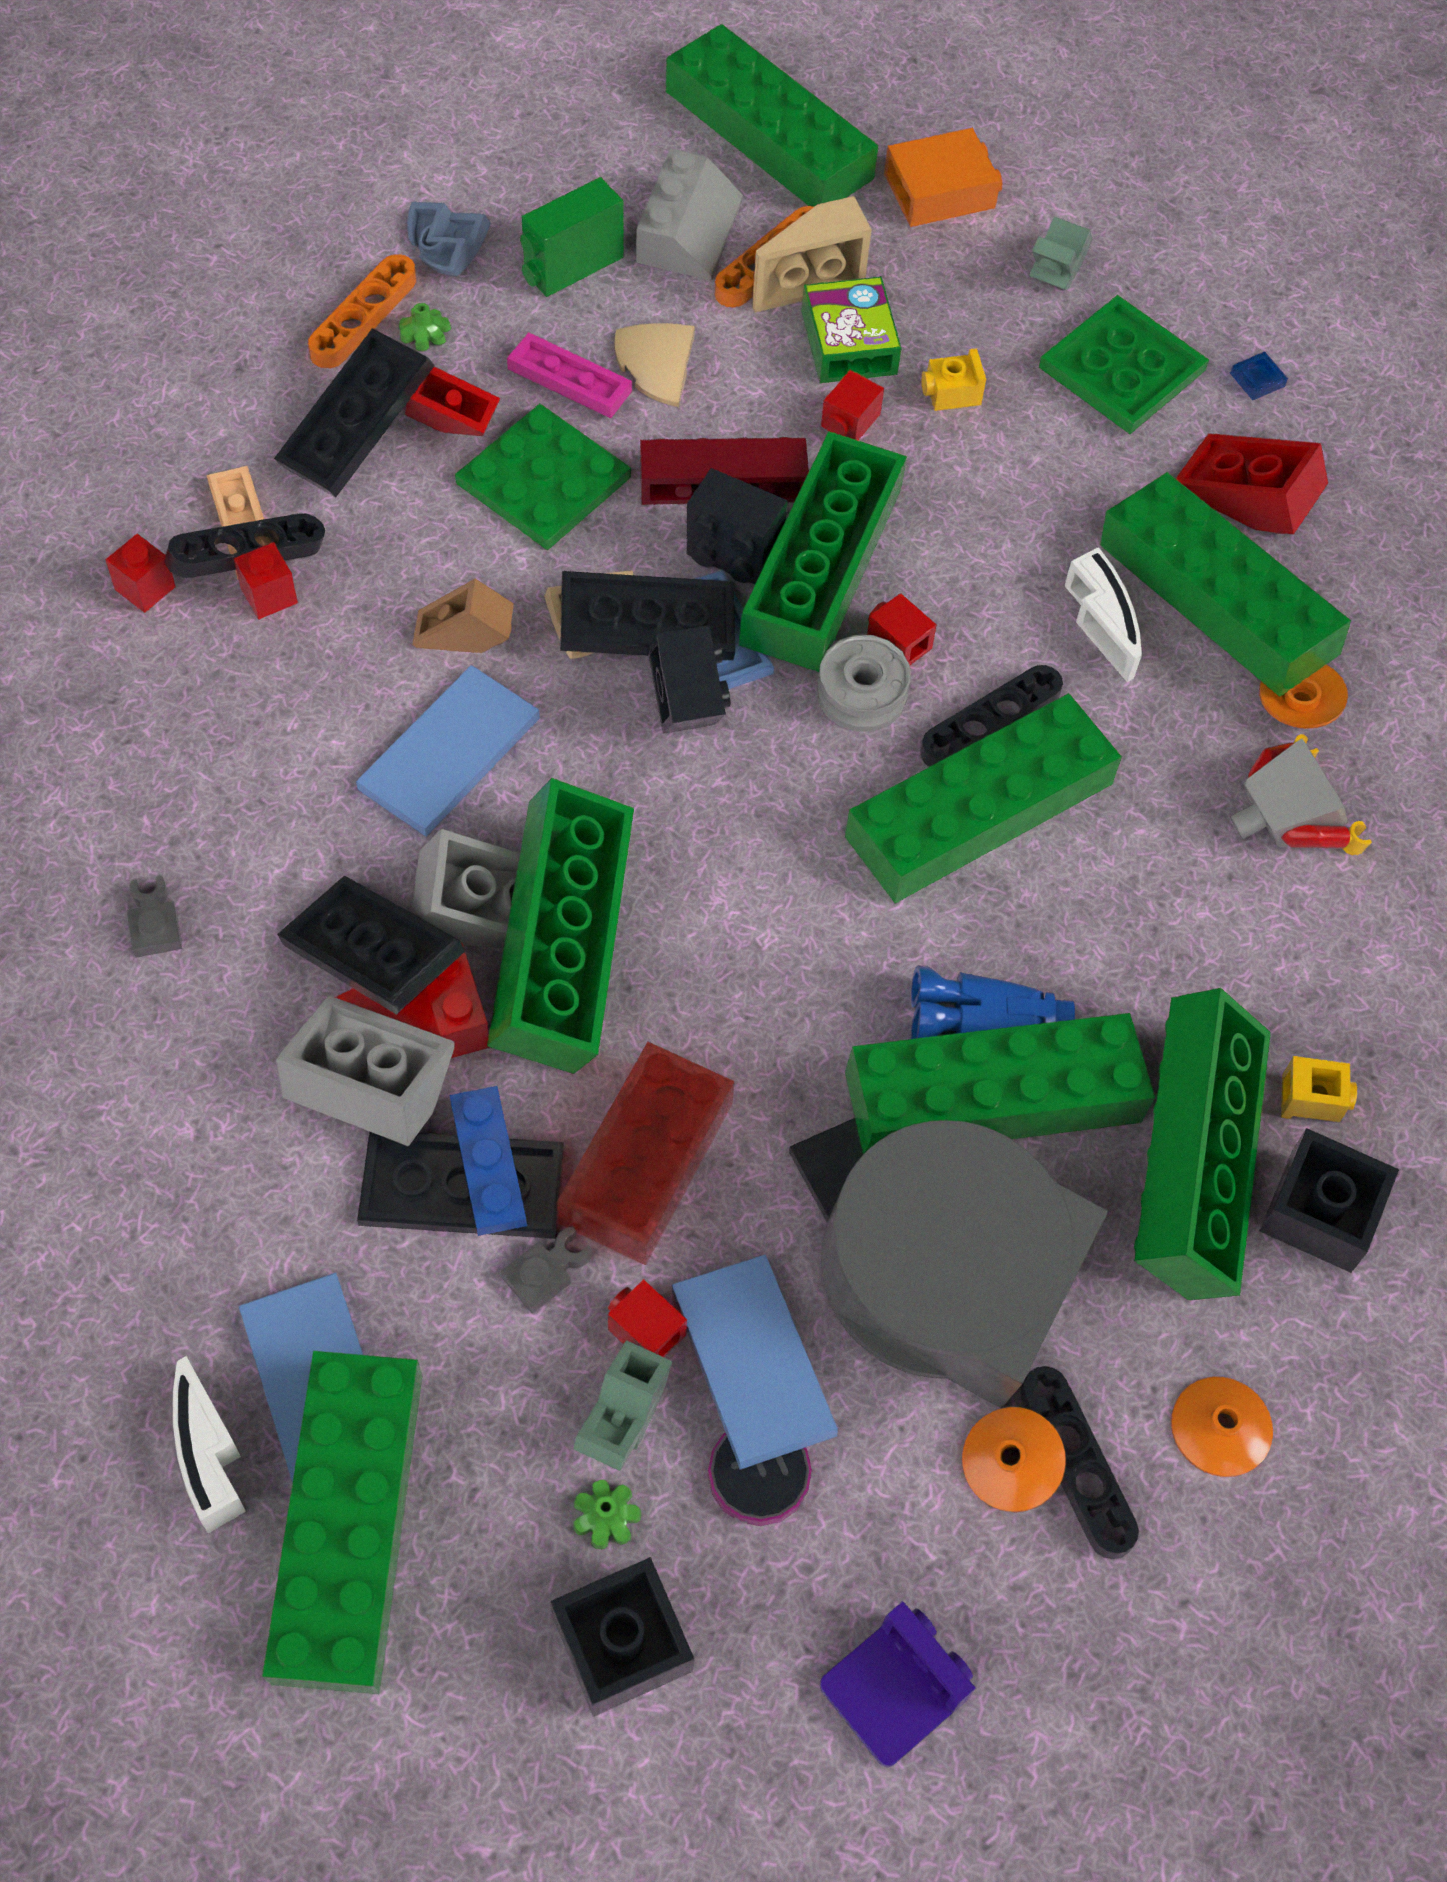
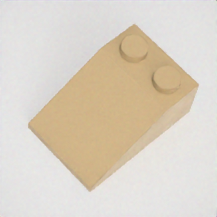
[752,196,872,313]

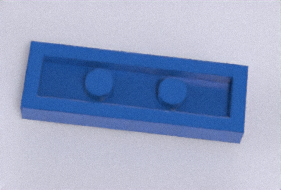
[449,1086,527,1236]

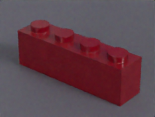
[640,437,809,505]

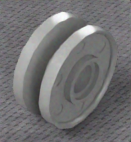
[817,635,911,732]

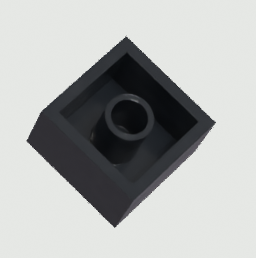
[687,468,787,585]
[647,625,731,734]
[1259,1128,1399,1273]
[550,1557,695,1717]

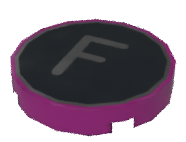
[708,1432,812,1526]

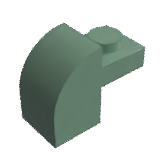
[1029,216,1092,290]
[573,1340,673,1471]

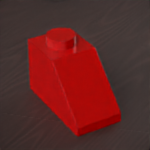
[405,366,500,436]

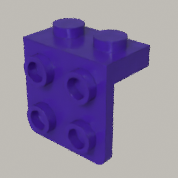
[820,1601,976,1767]

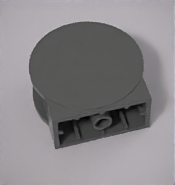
[821,1120,1109,1408]

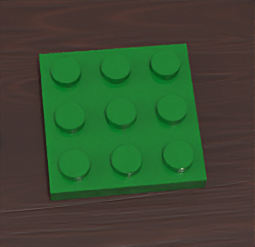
[1038,295,1209,434]
[455,403,631,551]

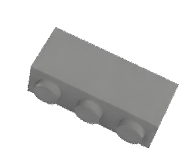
[636,148,743,281]
[276,995,454,1146]

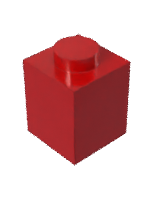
[821,370,884,440]
[105,534,176,613]
[234,542,298,620]
[867,593,937,665]
[608,1279,687,1357]

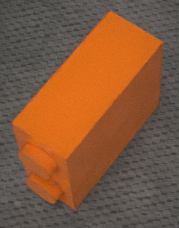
[884,127,1003,227]

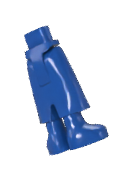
[911,965,1075,1039]

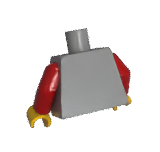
[1230,734,1372,855]

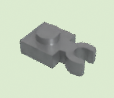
[127,875,182,958]
[500,1227,593,1314]

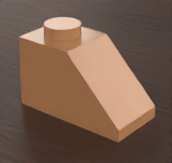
[412,578,514,653]

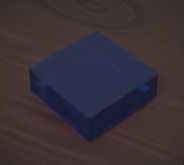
[1230,352,1288,400]

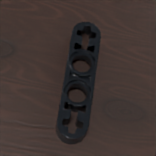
[164,513,325,578]
[920,665,1063,767]
[1020,1366,1139,1559]

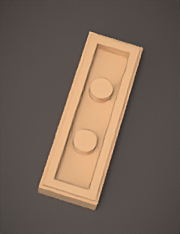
[206,466,272,579]

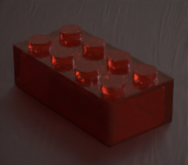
[557,1042,735,1266]

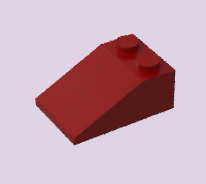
[1175,433,1328,535]
[335,942,490,1058]

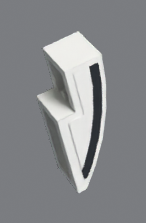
[1065,547,1142,682]
[173,1356,246,1534]

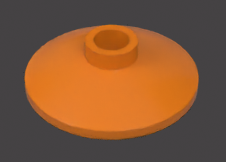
[1259,665,1348,729]
[1171,1377,1273,1477]
[962,1407,1066,1512]

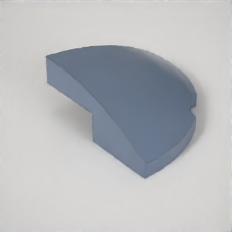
[407,202,491,276]

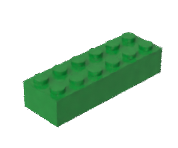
[666,23,879,207]
[739,431,907,672]
[1100,472,1351,697]
[845,693,1122,903]
[487,778,634,1074]
[1134,988,1271,1300]
[845,1013,1155,1155]
[262,1351,423,1695]

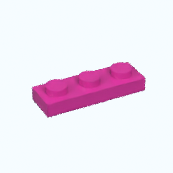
[507,332,632,418]

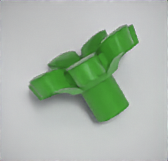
[399,303,451,351]
[573,1480,641,1550]

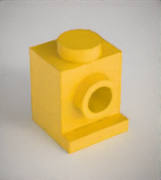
[921,348,986,411]
[1281,1056,1357,1122]

